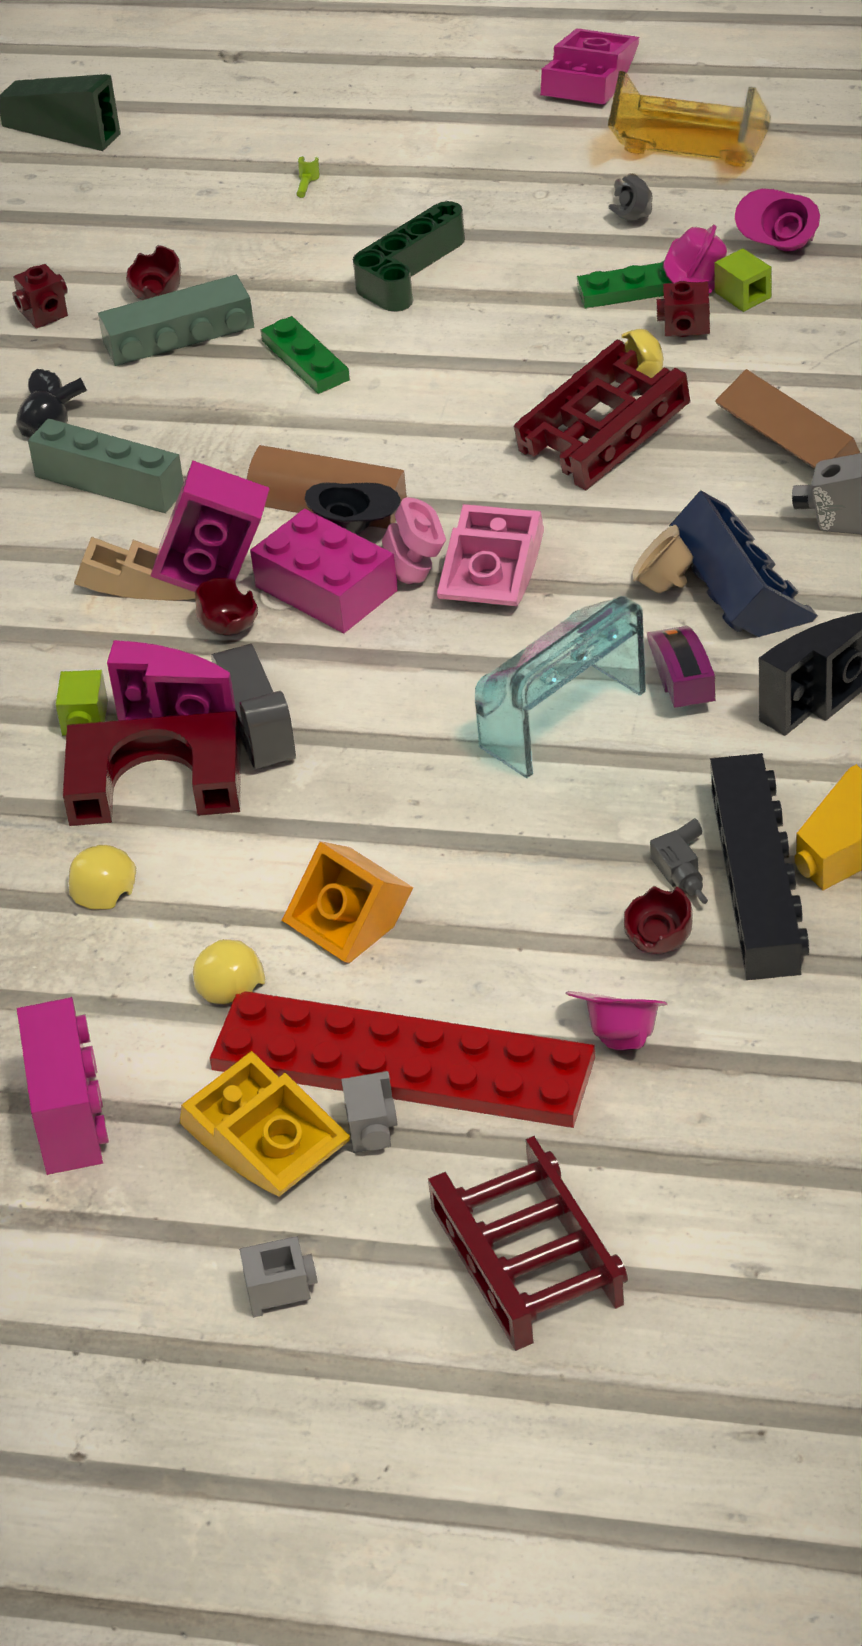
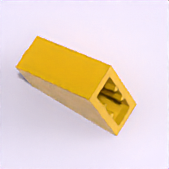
[794,764,862,890]

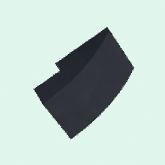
[759,612,862,736]

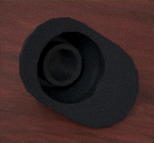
[304,483,401,535]

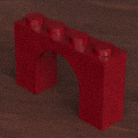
[63,711,241,826]

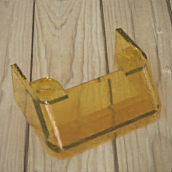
[608,71,771,167]

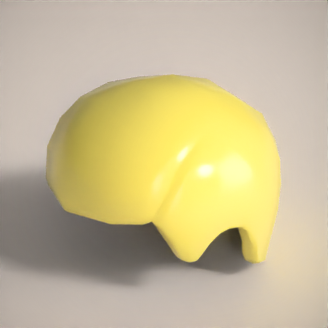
[621,329,664,378]
[69,845,136,909]
[193,939,265,1005]

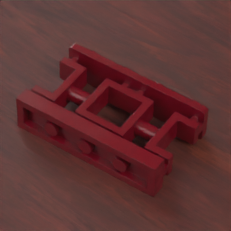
[514,339,691,491]

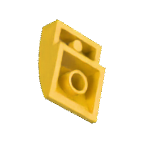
[180,1051,350,1197]

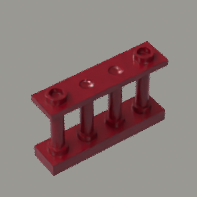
[428,1136,628,1351]

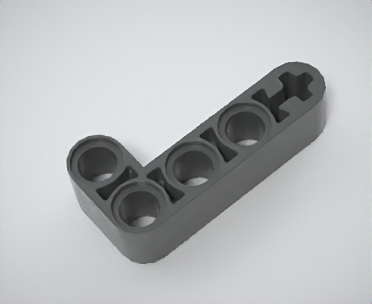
[211,644,296,770]

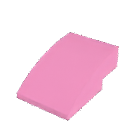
[437,504,544,606]

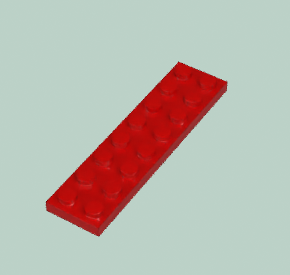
[210,991,595,1128]

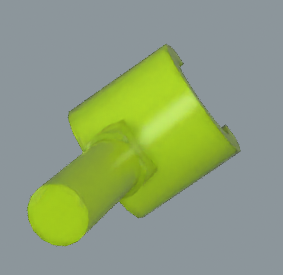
[297,156,320,198]

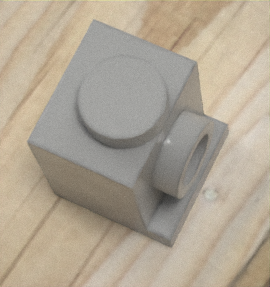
[341,1071,398,1153]
[239,1236,318,1318]

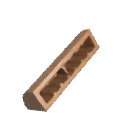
[715,369,860,469]
[247,445,407,529]

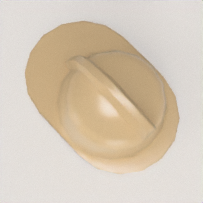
[633,525,693,593]

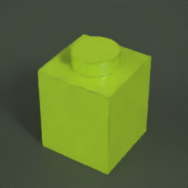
[714,248,772,312]
[56,670,108,736]

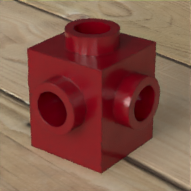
[12,264,68,329]
[656,281,710,337]

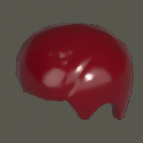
[126,245,181,300]
[195,578,258,636]
[624,886,693,954]

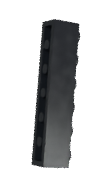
[710,753,809,980]

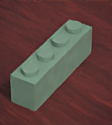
[98,274,254,366]
[28,418,184,513]

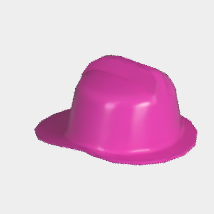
[734,189,820,251]
[663,224,727,294]
[565,991,667,1050]

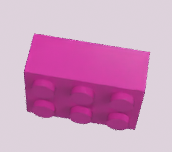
[150,460,270,592]
[250,508,398,634]
[16,997,109,1175]

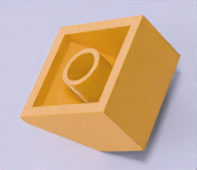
[282,841,414,963]

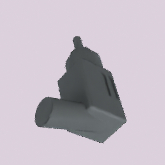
[650,818,708,904]

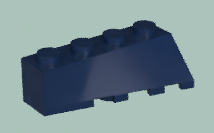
[669,490,818,637]

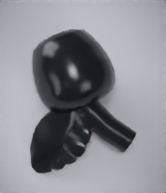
[16,369,87,438]

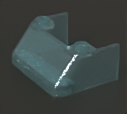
[475,596,646,778]

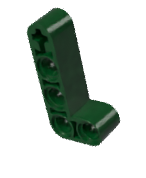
[352,201,465,312]

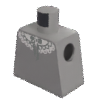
[792,453,862,535]

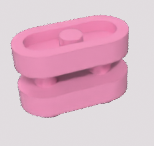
[382,497,446,584]

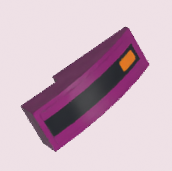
[647,626,716,708]

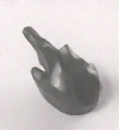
[609,173,653,221]

